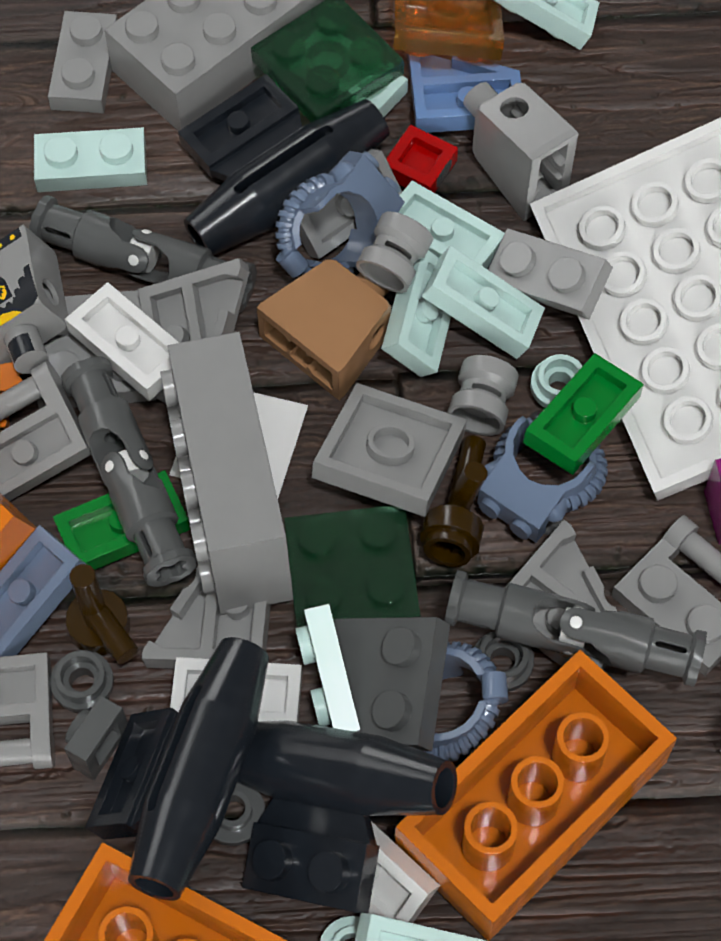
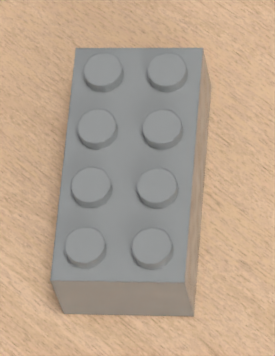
[104,0,340,131]
[160,332,294,614]

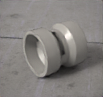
[356,211,434,293]
[448,355,519,436]

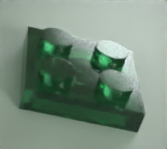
[251,0,404,122]
[284,505,421,628]

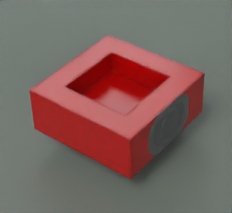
[386,124,458,193]

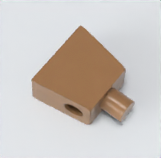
[257,260,391,401]

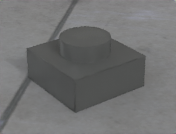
[64,695,128,781]

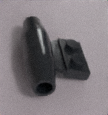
[178,74,389,256]
[85,637,269,901]
[237,720,457,913]

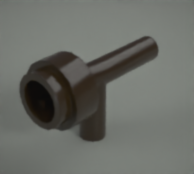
[420,435,488,567]
[66,564,139,664]

